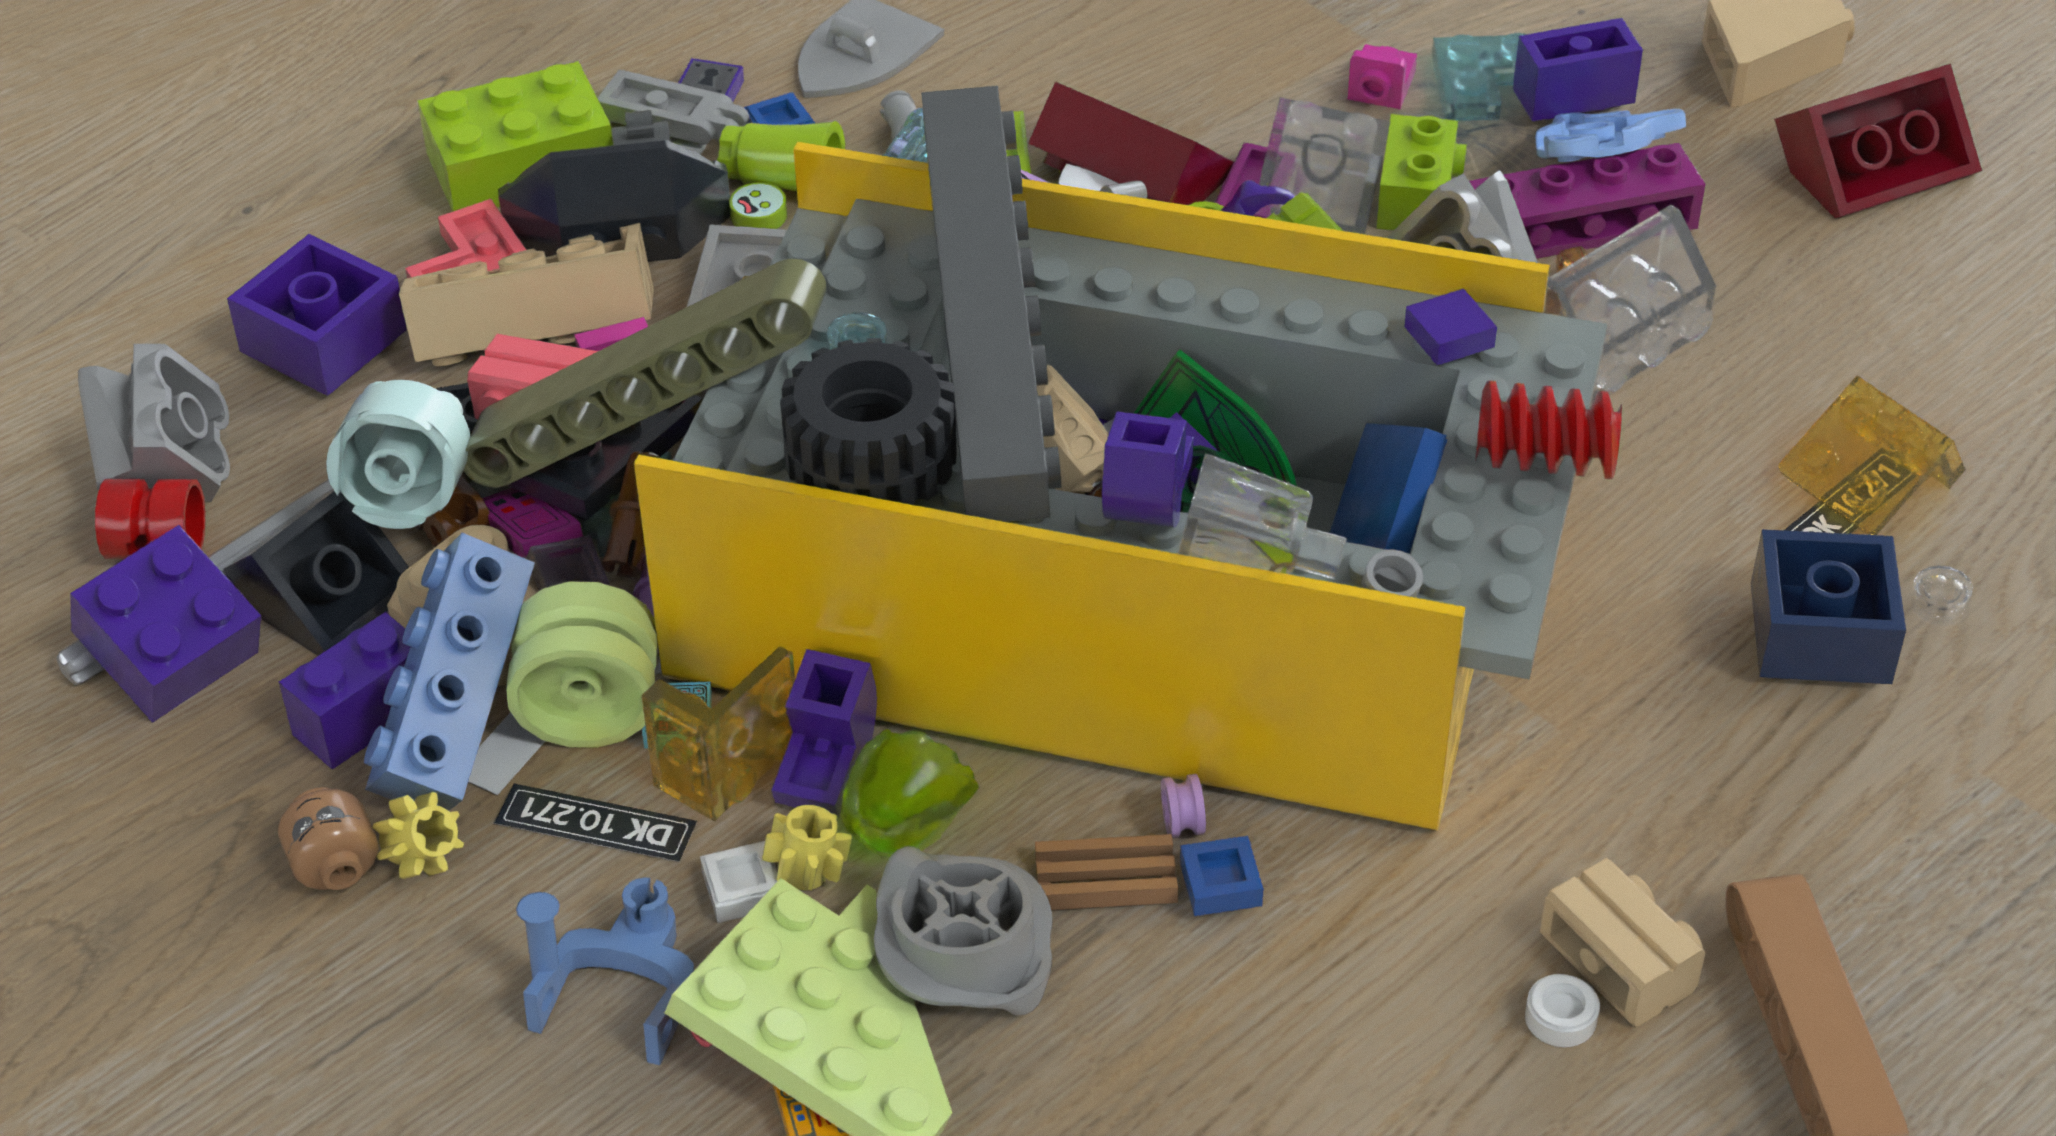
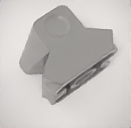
[1387,170,1538,263]
[78,344,230,502]

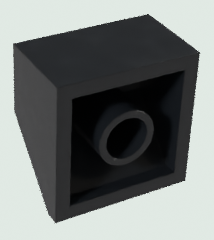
[224,489,409,656]

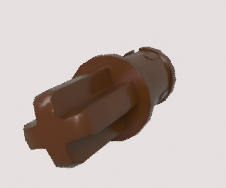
[601,451,659,578]

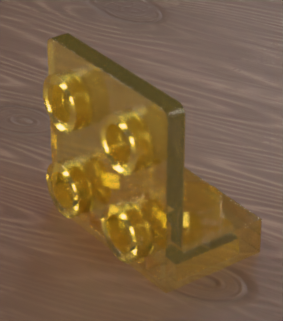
[1778,375,1966,535]
[641,646,795,822]

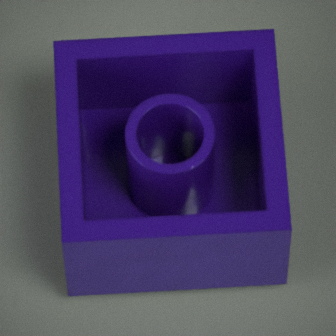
[227,234,407,396]
[70,525,261,723]

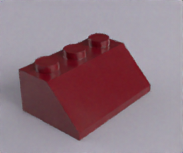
[1774,63,1982,218]
[1028,82,1234,205]

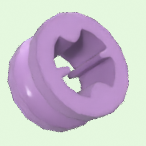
[1161,774,1206,839]

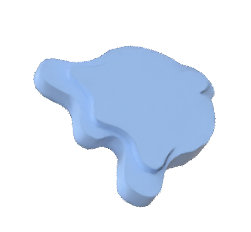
[1535,109,1686,162]

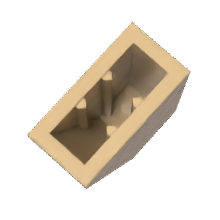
[1702,0,1855,107]

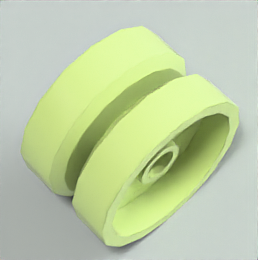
[506,582,658,748]

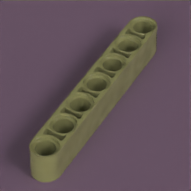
[464,258,826,488]

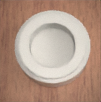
[1525,974,1600,1047]

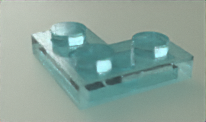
[1432,33,1526,121]

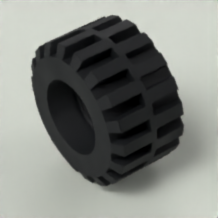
[780,338,957,505]

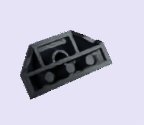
[498,140,731,262]

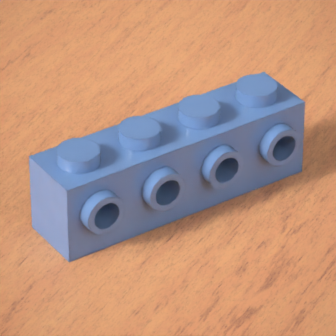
[364,533,535,811]

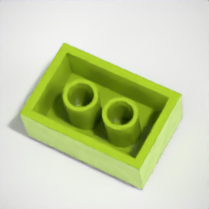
[417,61,613,212]

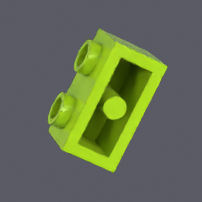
[1377,114,1467,231]

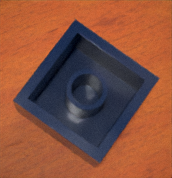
[1750,529,1906,684]

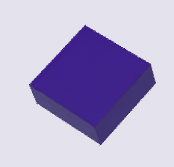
[1404,289,1497,365]

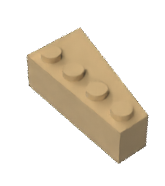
[399,223,654,366]

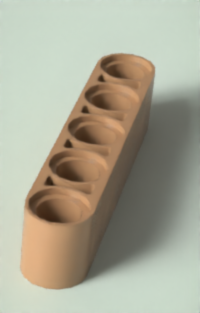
[1725,873,1909,1136]

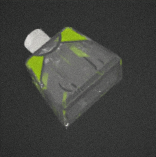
[1177,454,1346,580]

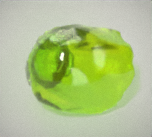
[841,729,979,857]

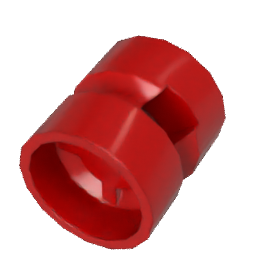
[95,479,206,559]

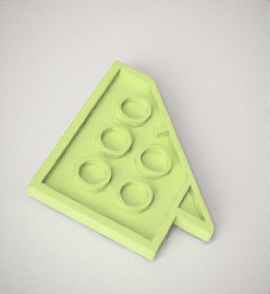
[665,878,952,1136]

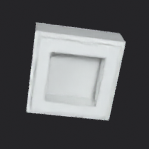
[700,841,777,923]

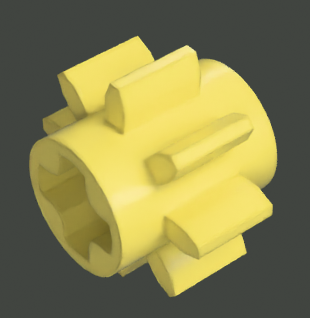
[373,792,464,879]
[762,805,852,891]

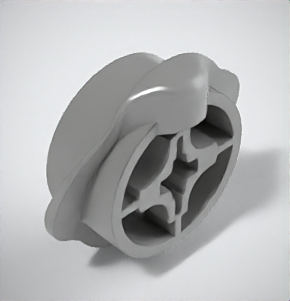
[874,846,1052,1016]

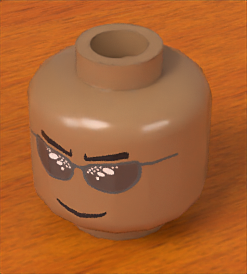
[278,787,379,890]

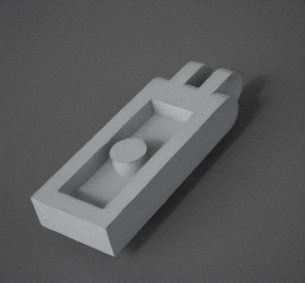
[597,69,749,144]

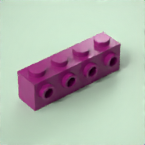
[1469,143,1706,259]

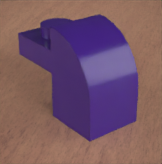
[1102,412,1194,528]
[771,649,877,818]

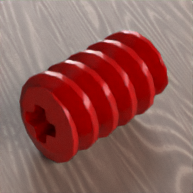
[1475,380,1622,480]

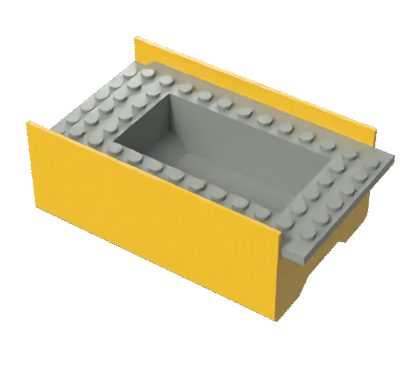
[634,142,1608,831]

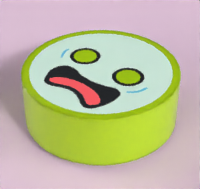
[729,182,787,229]

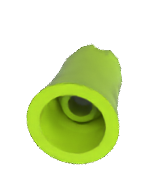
[717,121,846,192]

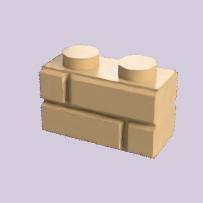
[1540,858,1705,1028]

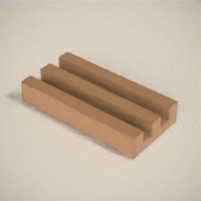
[1035,834,1178,910]

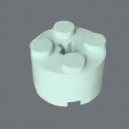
[326,380,470,529]

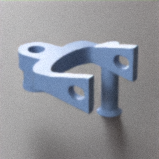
[516,877,694,1065]

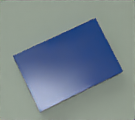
[1329,423,1448,554]

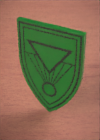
[1133,349,1301,517]

